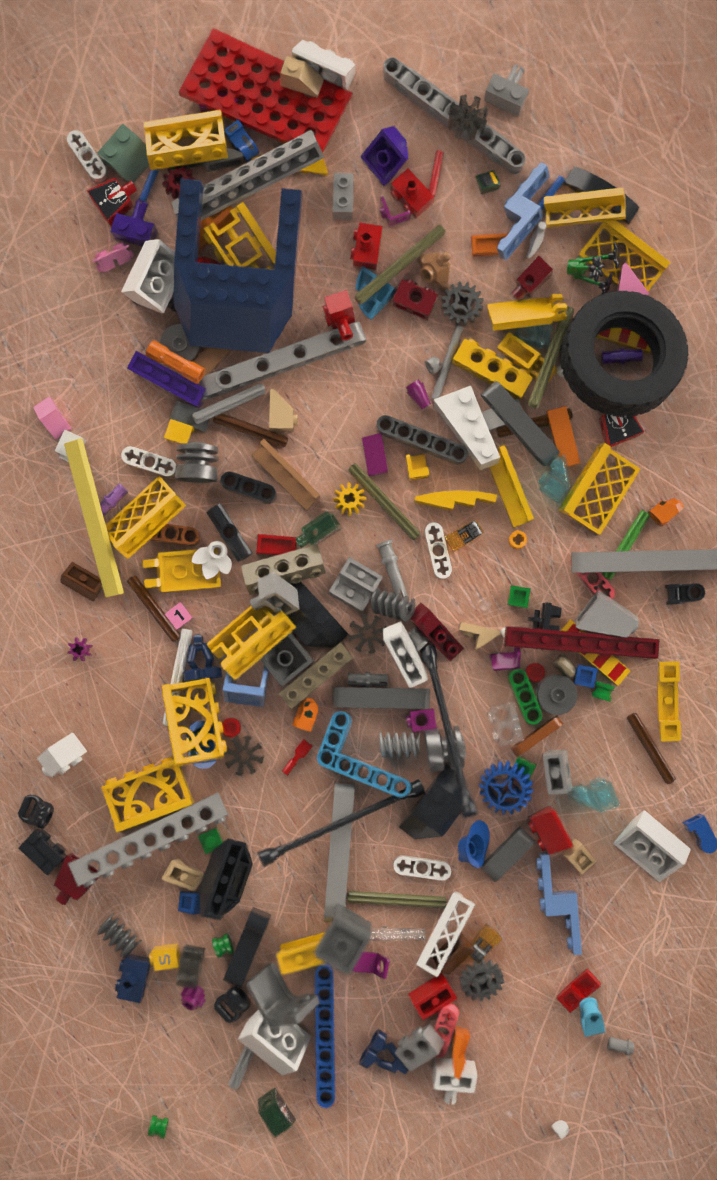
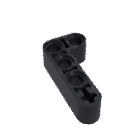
[223,907,271,988]

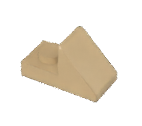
[458,622,500,650]
[561,839,597,875]
[162,858,204,892]

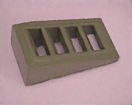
[552,654,576,678]

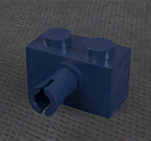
[115,954,150,1003]

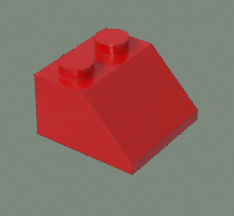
[528,806,574,855]

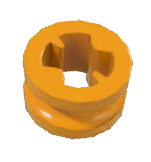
[508,531,527,549]

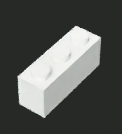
[383,621,428,688]

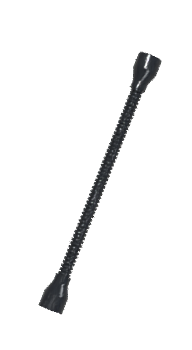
[420,645,478,818]
[257,779,425,867]

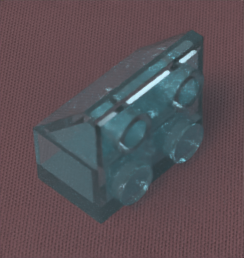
[538,454,571,503]
[568,777,620,813]

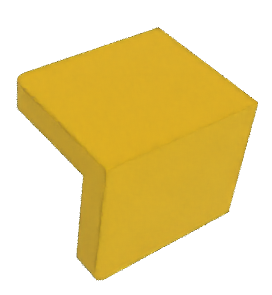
[164,419,195,444]
[405,454,429,481]

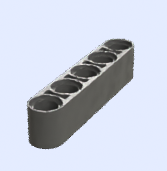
[481,381,560,467]
[376,415,468,465]
[332,687,430,709]

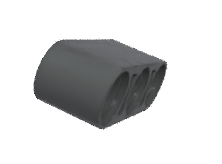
[480,826,535,882]

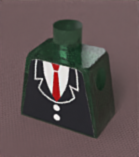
[295,511,343,548]
[258,1087,296,1137]

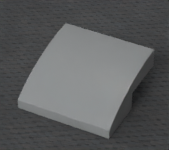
[328,557,383,613]

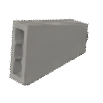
[574,590,639,637]

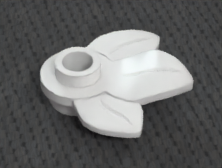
[192,541,232,579]

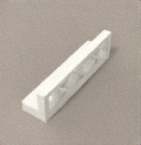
[416,891,475,977]

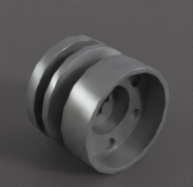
[175,442,219,483]
[424,725,466,772]

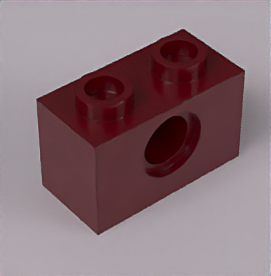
[392,279,438,321]

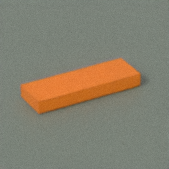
[546,406,580,468]

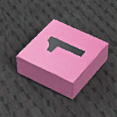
[165,602,193,630]

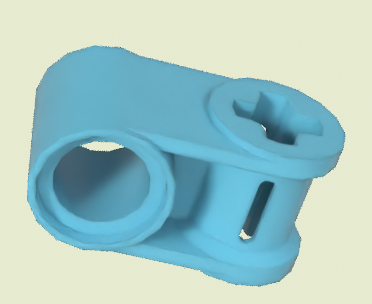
[579,997,605,1037]

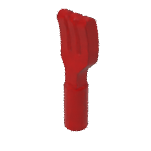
[282,739,313,776]

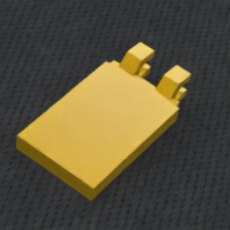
[487,294,567,331]
[143,548,221,593]

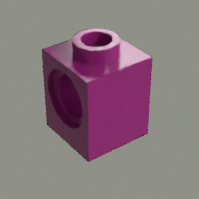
[406,708,437,732]

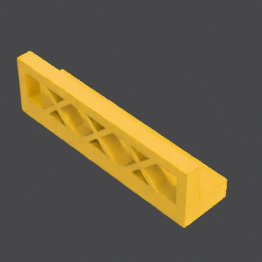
[544,187,626,228]
[489,445,534,528]

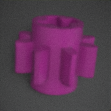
[67,637,93,661]
[180,984,206,1011]

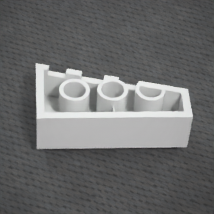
[433,386,500,470]

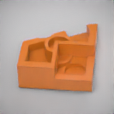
[453,1026,471,1079]

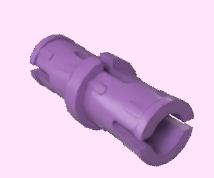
[100,483,128,517]

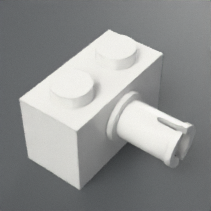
[37,733,87,777]
[432,1057,477,1104]

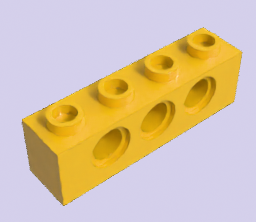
[452,339,533,401]

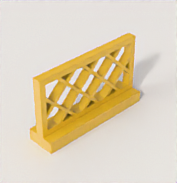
[578,220,671,291]
[558,443,640,535]
[106,476,187,560]

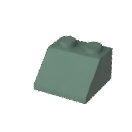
[97,124,149,183]

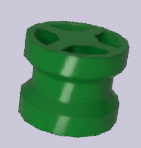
[592,681,615,702]
[212,933,234,958]
[148,1115,169,1139]

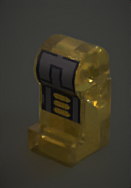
[445,519,484,553]
[469,923,502,964]

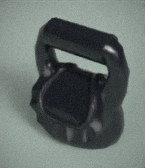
[18,795,54,829]
[214,986,251,1023]

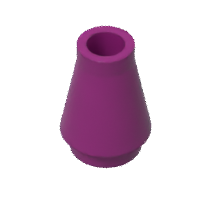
[405,379,431,410]

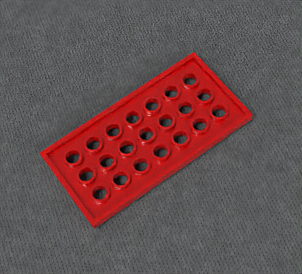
[179,28,353,153]

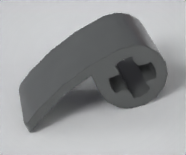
[169,401,210,432]

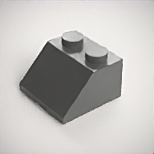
[260,632,314,686]

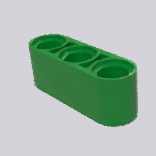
[507,669,542,725]

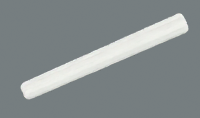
[163,629,193,726]

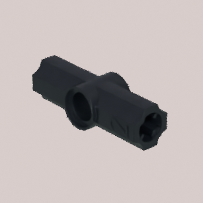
[206,503,253,562]

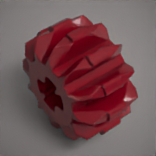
[162,165,195,199]

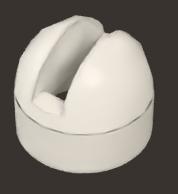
[551,1120,569,1140]

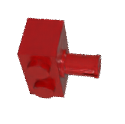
[390,168,434,218]
[350,222,383,270]
[322,290,355,341]
[408,973,458,1021]

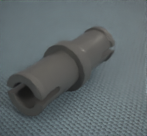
[347,672,388,688]

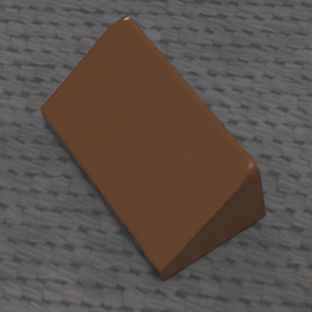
[60,562,103,602]
[432,932,475,975]

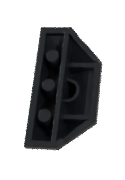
[286,582,349,648]
[399,763,461,839]
[199,838,253,920]

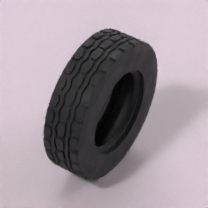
[560,291,689,417]

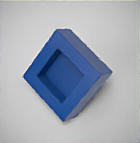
[573,665,597,688]

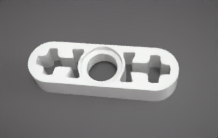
[67,130,108,182]
[121,446,177,477]
[425,522,452,579]
[393,855,451,881]

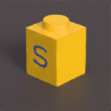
[149,943,181,971]

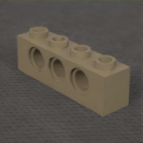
[241,544,326,595]
[279,643,353,709]

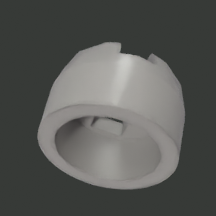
[425,357,442,374]

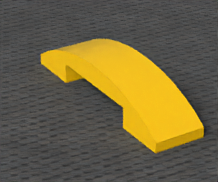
[657,661,681,742]

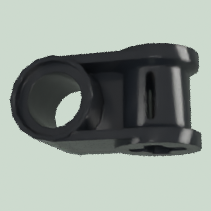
[665,583,705,605]

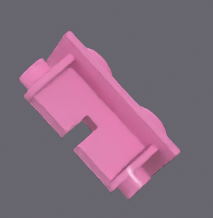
[93,242,134,273]

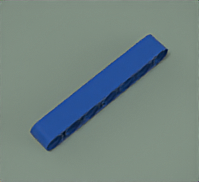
[315,963,335,1108]

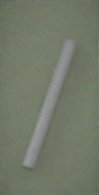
[431,325,464,400]

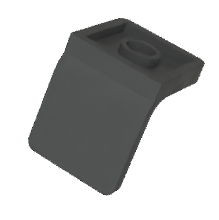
[314,903,372,975]
[246,963,320,1027]

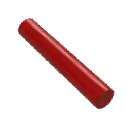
[429,150,444,197]

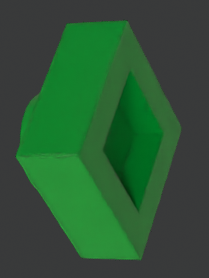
[507,585,531,608]
[515,756,536,780]
[198,827,223,854]

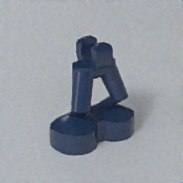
[183,634,222,682]
[359,1029,409,1074]

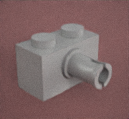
[484,65,530,116]
[250,572,299,615]

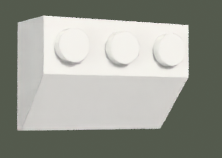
[292,40,356,90]
[121,239,175,313]
[613,810,691,882]
[238,1009,311,1076]

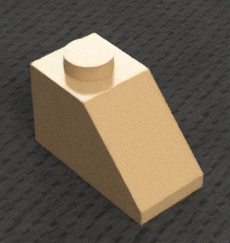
[280,56,324,98]
[269,389,298,432]

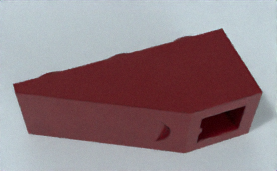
[410,603,464,662]

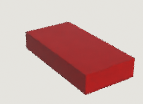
[256,534,297,556]

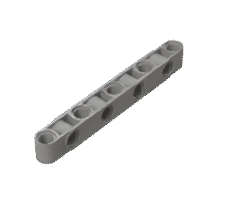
[383,57,526,174]
[198,322,367,400]

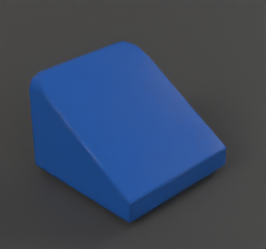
[178,891,201,915]

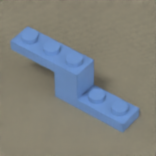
[497,162,550,261]
[536,852,582,955]

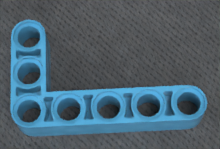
[317,711,412,797]

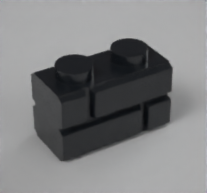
[18,829,67,876]

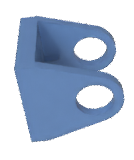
[223,665,269,707]

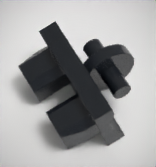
[528,602,562,631]

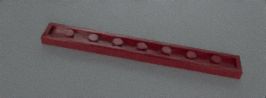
[504,626,660,659]

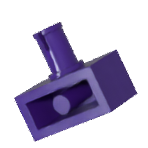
[111,200,157,247]

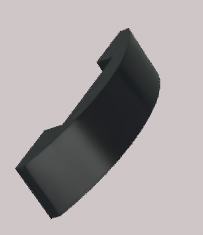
[563,166,640,225]

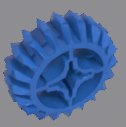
[479,761,533,815]

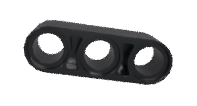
[220,471,277,504]

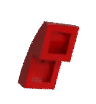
[556,968,601,1013]

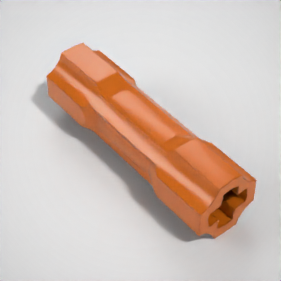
[145,340,206,384]

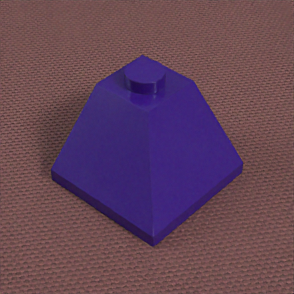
[360,126,408,186]

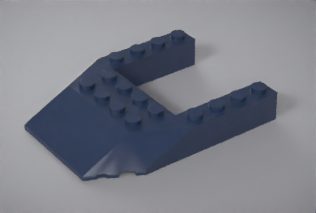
[174,179,303,353]

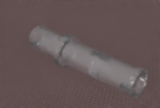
[370,926,425,943]

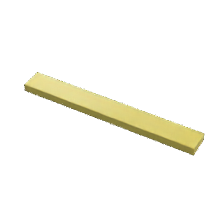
[64,439,124,597]

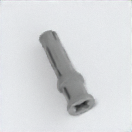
[375,540,408,597]

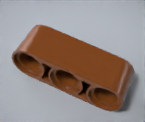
[150,524,201,546]

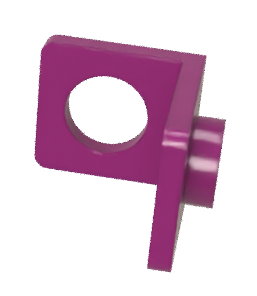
[379,196,411,227]
[490,647,521,671]
[352,952,390,979]

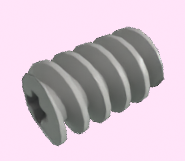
[379,732,420,758]

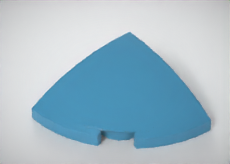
[356,266,397,319]

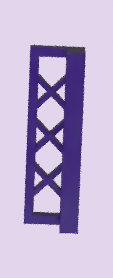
[127,351,206,407]

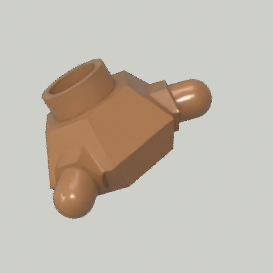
[418,252,451,291]

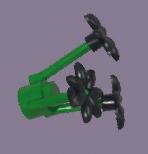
[567,243,620,295]

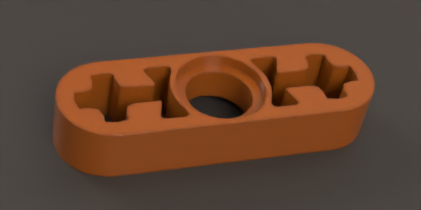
[511,715,563,757]

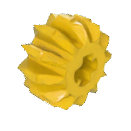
[333,482,366,516]

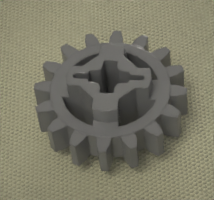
[441,281,484,326]
[460,959,504,1001]

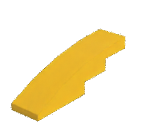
[414,490,497,511]

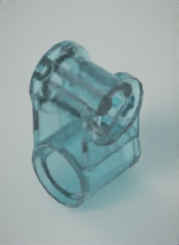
[514,325,554,348]

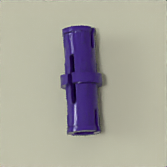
[602,348,643,364]

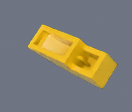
[497,332,557,384]

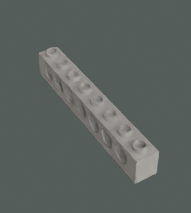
[172,130,325,221]
[69,793,228,887]

